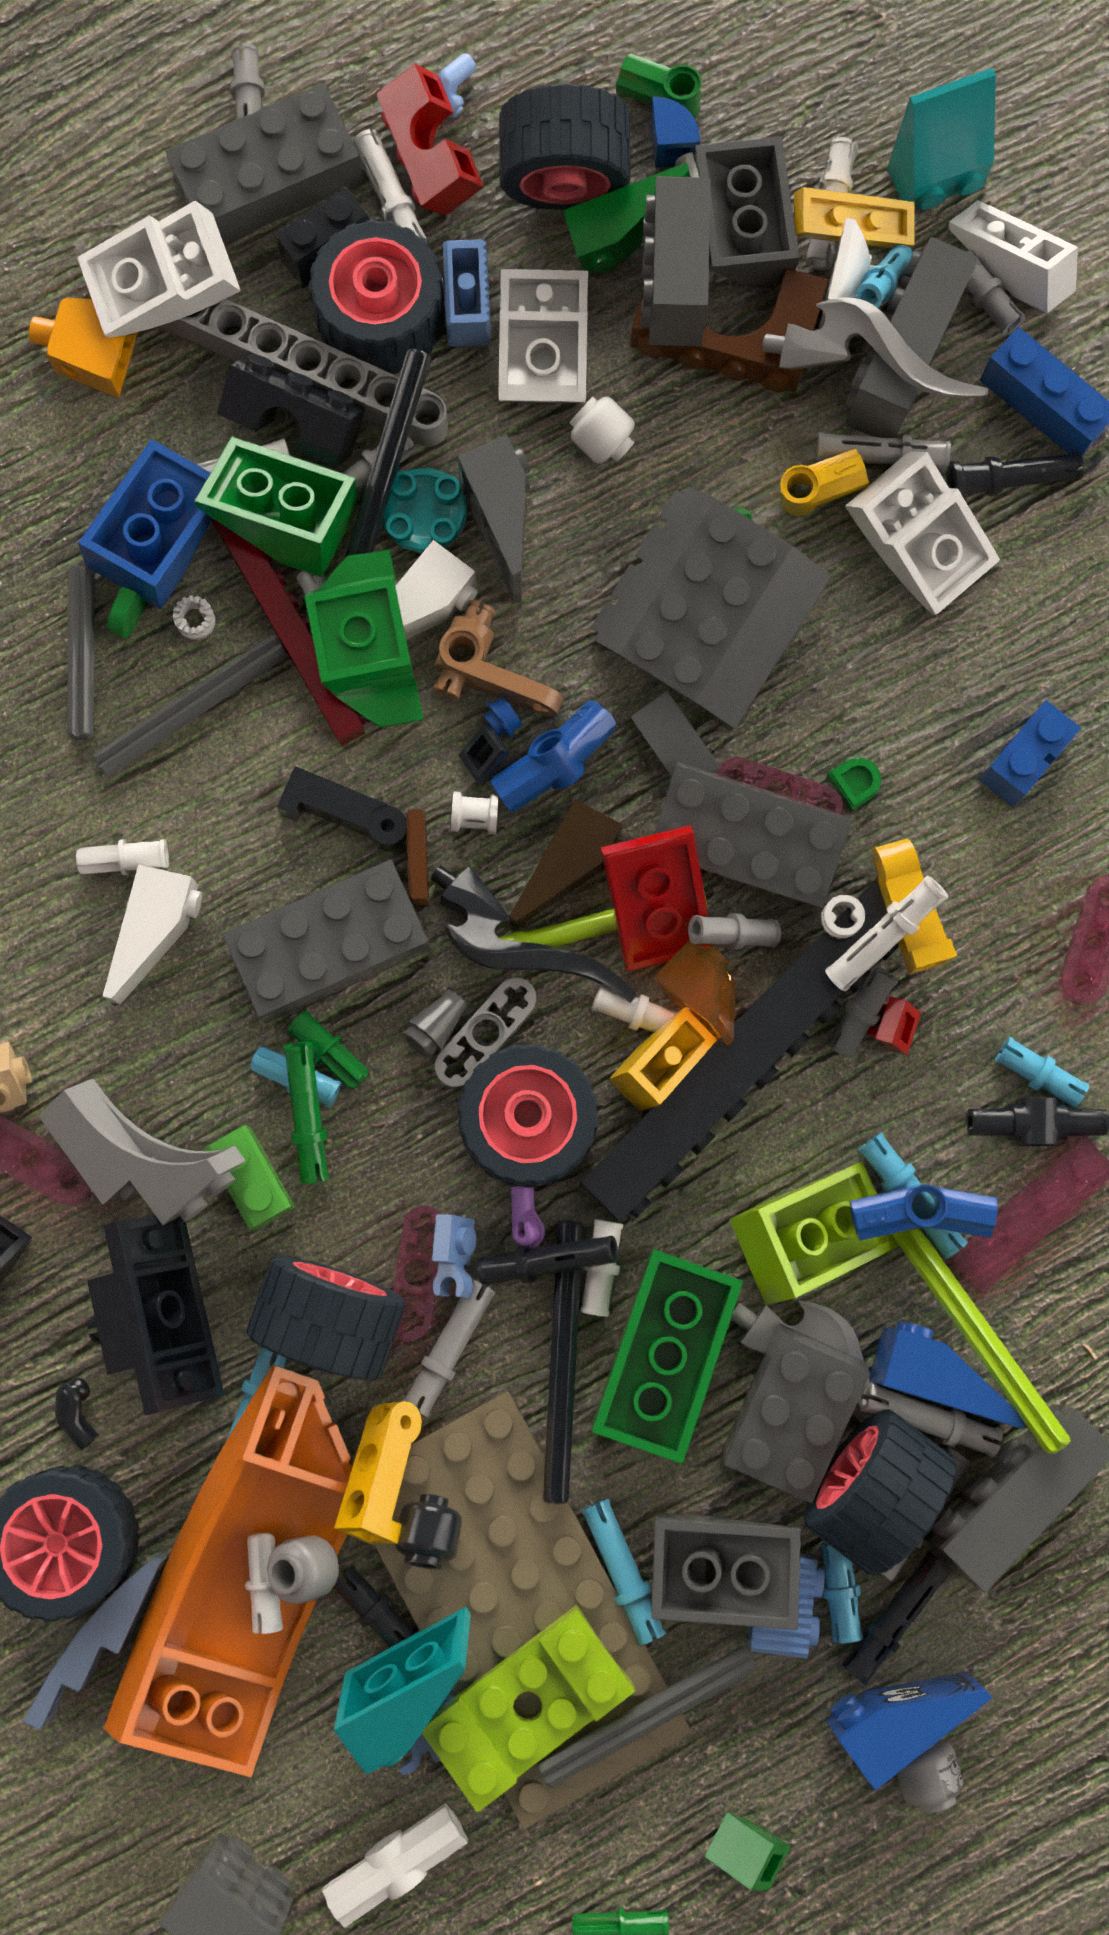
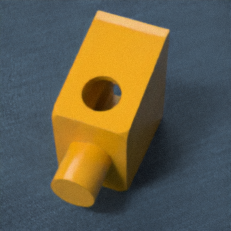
[29,298,138,398]

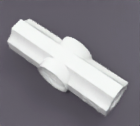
[322,1803,468,1928]

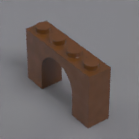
[630,268,828,393]

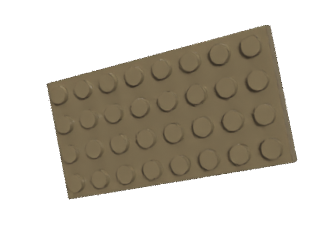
[374,1390,692,1830]

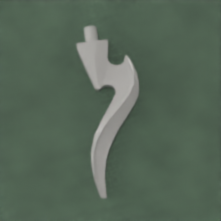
[762,297,989,398]
[731,1300,878,1423]

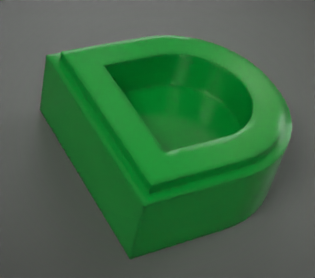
[107,586,146,639]
[826,757,881,813]

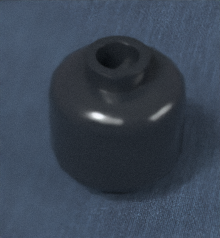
[395,1494,462,1570]

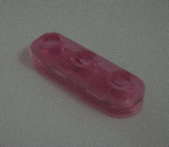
[1058,874,1109,1005]
[0,1115,92,1205]

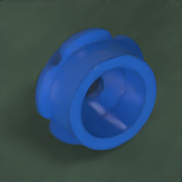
[483,696,523,738]

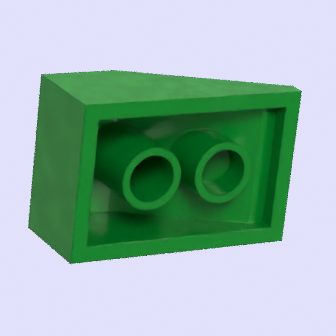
[195,437,356,577]

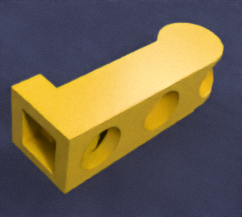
[872,838,957,975]
[334,1401,422,1544]

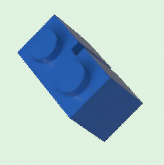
[978,700,1081,807]

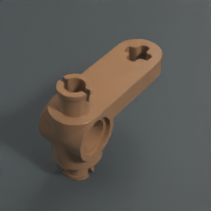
[432,600,564,717]

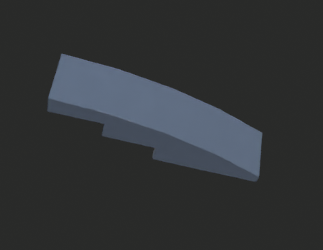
[23,1553,168,1730]

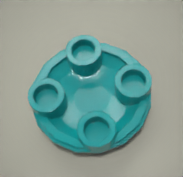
[382,467,468,553]

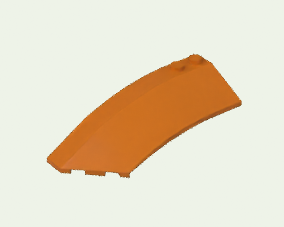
[103,1365,352,1778]

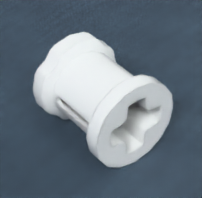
[451,791,499,835]

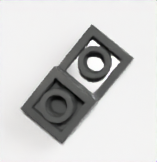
[630,689,721,776]

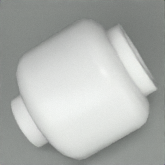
[569,396,635,463]

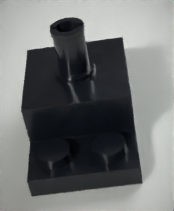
[87,1215,225,1416]

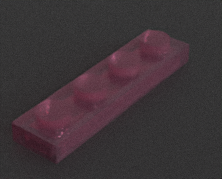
[949,1136,1109,1293]

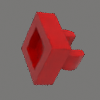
[866,996,921,1055]

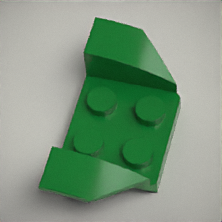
[304,549,424,728]

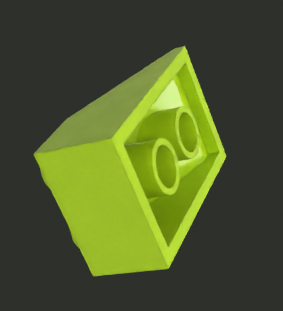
[729,1161,899,1305]

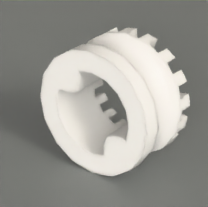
[173,595,215,640]
[821,895,865,939]

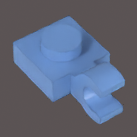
[432,1214,476,1298]

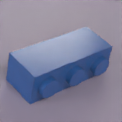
[979,327,1109,457]

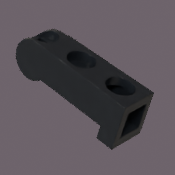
[277,766,407,851]

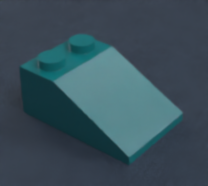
[887,67,996,210]
[334,1606,471,1775]

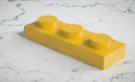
[794,187,915,249]

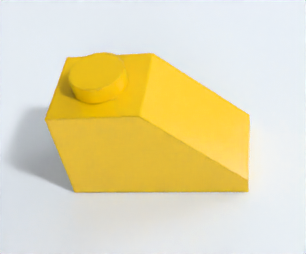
[608,1007,717,1111]

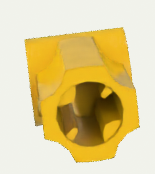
[780,448,869,517]

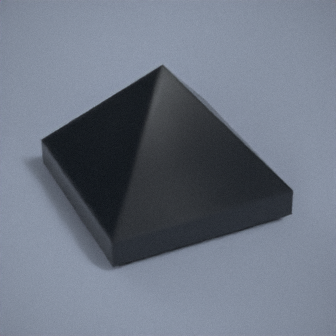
[458,722,509,785]

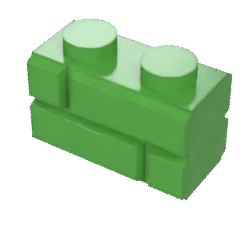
[205,1125,296,1231]

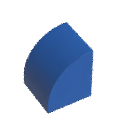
[650,97,700,168]

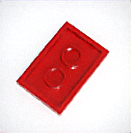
[600,825,714,972]

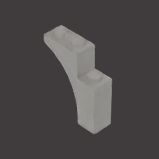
[38,1079,246,1225]

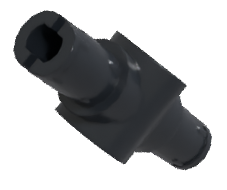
[966,1098,1109,1147]

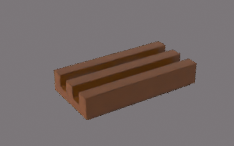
[406,809,429,907]

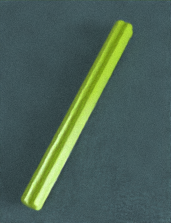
[891,1228,1070,1454]

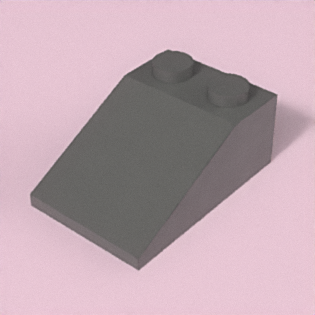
[457,435,530,604]
[651,1513,801,1630]

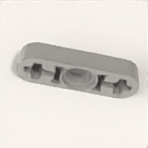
[435,978,536,1089]

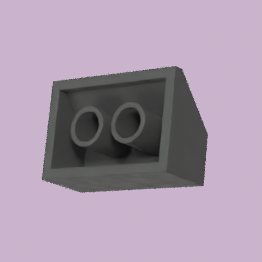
[695,136,799,287]

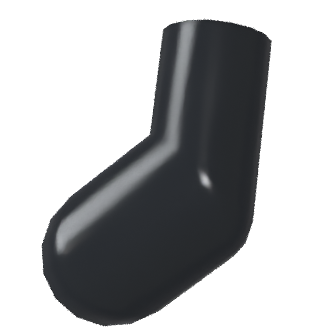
[55,1377,99,1451]

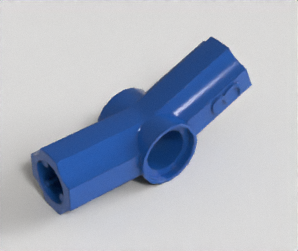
[489,700,616,813]
[849,1184,998,1241]

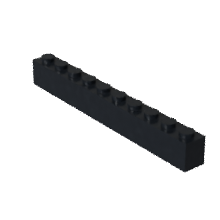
[580,877,899,1223]

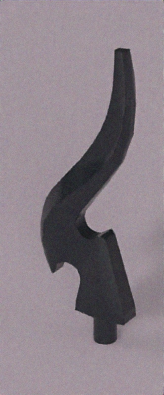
[431,865,636,1003]

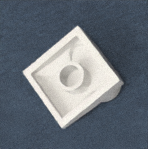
[818,218,876,330]

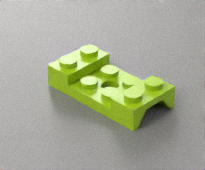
[422,1604,635,1813]

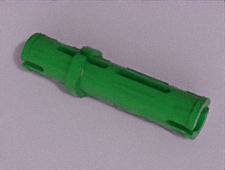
[283,1041,330,1184]

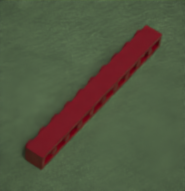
[211,518,367,747]

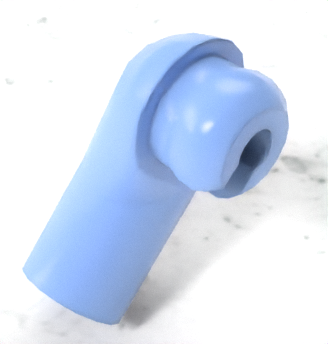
[439,54,476,118]

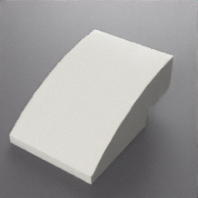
[77,201,241,338]
[498,269,588,403]
[845,451,1000,615]

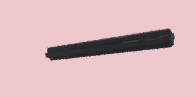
[543,1220,583,1504]

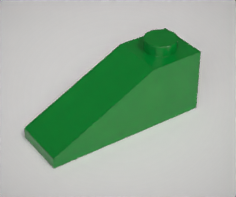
[563,163,691,274]

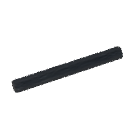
[345,349,431,558]

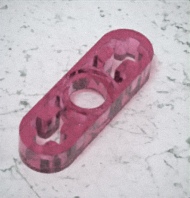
[717,757,843,814]
[393,1206,441,1341]

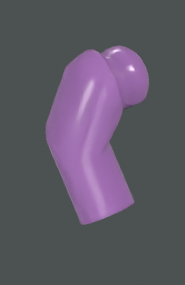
[511,1186,545,1248]

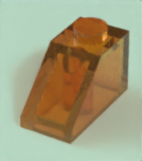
[653,940,736,1046]

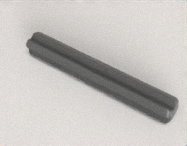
[67,567,95,740]

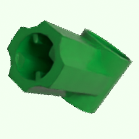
[616,53,702,119]

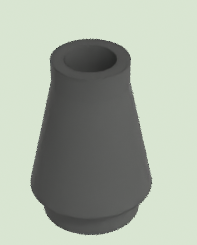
[402,990,468,1058]

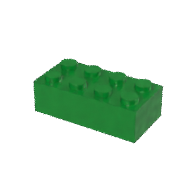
[590,1249,743,1464]

